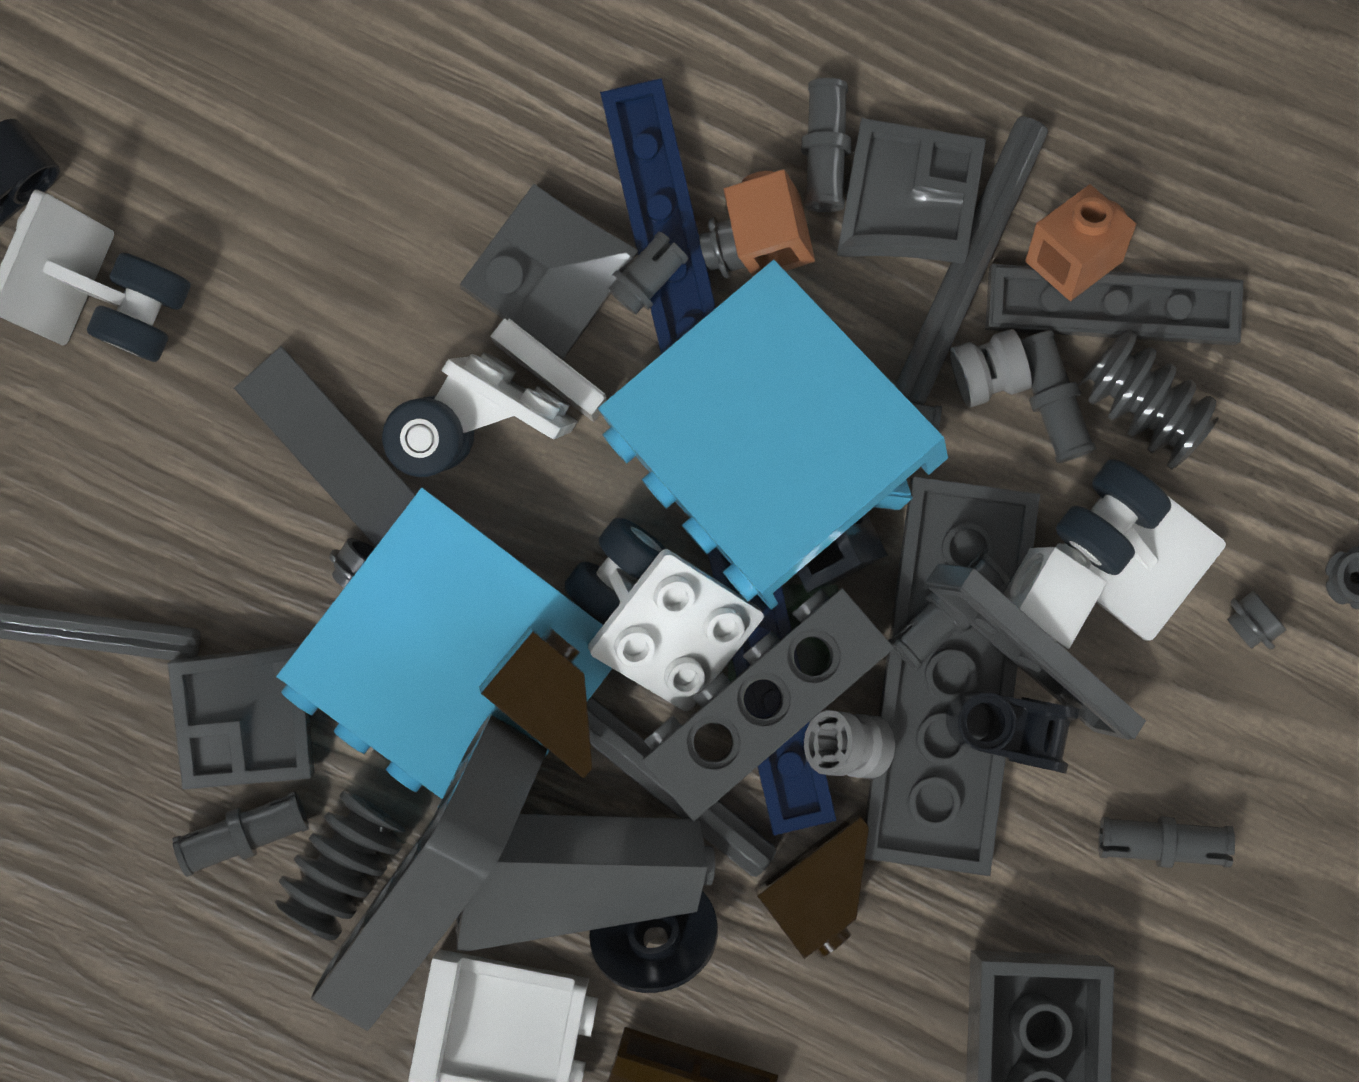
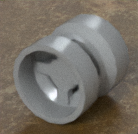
[950,329,1032,408]
[804,710,895,779]

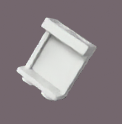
[408,949,598,1082]

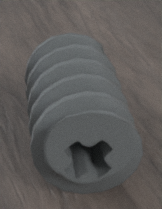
[1078,331,1219,470]
[275,791,406,940]

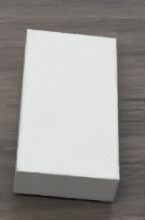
[491,319,607,422]

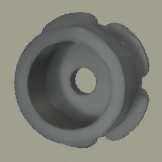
[699,217,746,278]
[329,538,375,588]
[1325,546,1359,609]
[1227,590,1287,649]

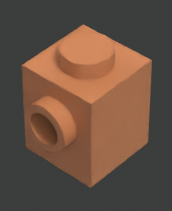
[723,169,815,276]
[1025,184,1136,302]

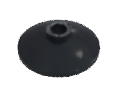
[589,891,718,993]

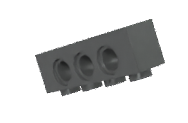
[642,588,894,822]

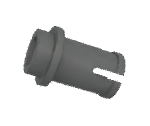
[608,231,689,315]

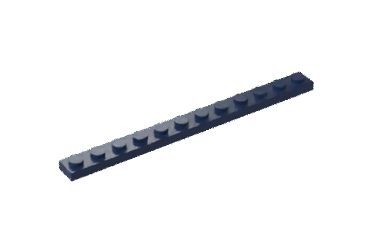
[600,78,836,835]

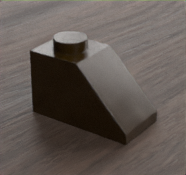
[479,626,592,778]
[755,812,869,959]

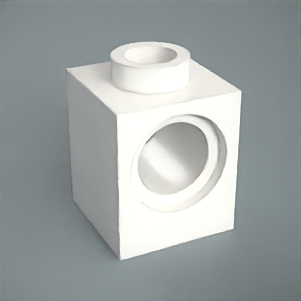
[1003,543,1107,649]

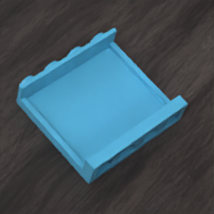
[598,259,948,610]
[276,487,612,807]

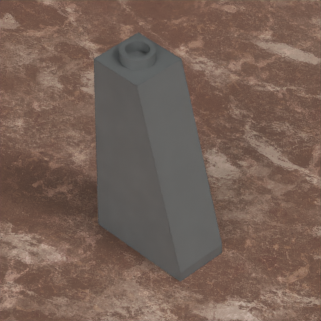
[456,814,715,951]

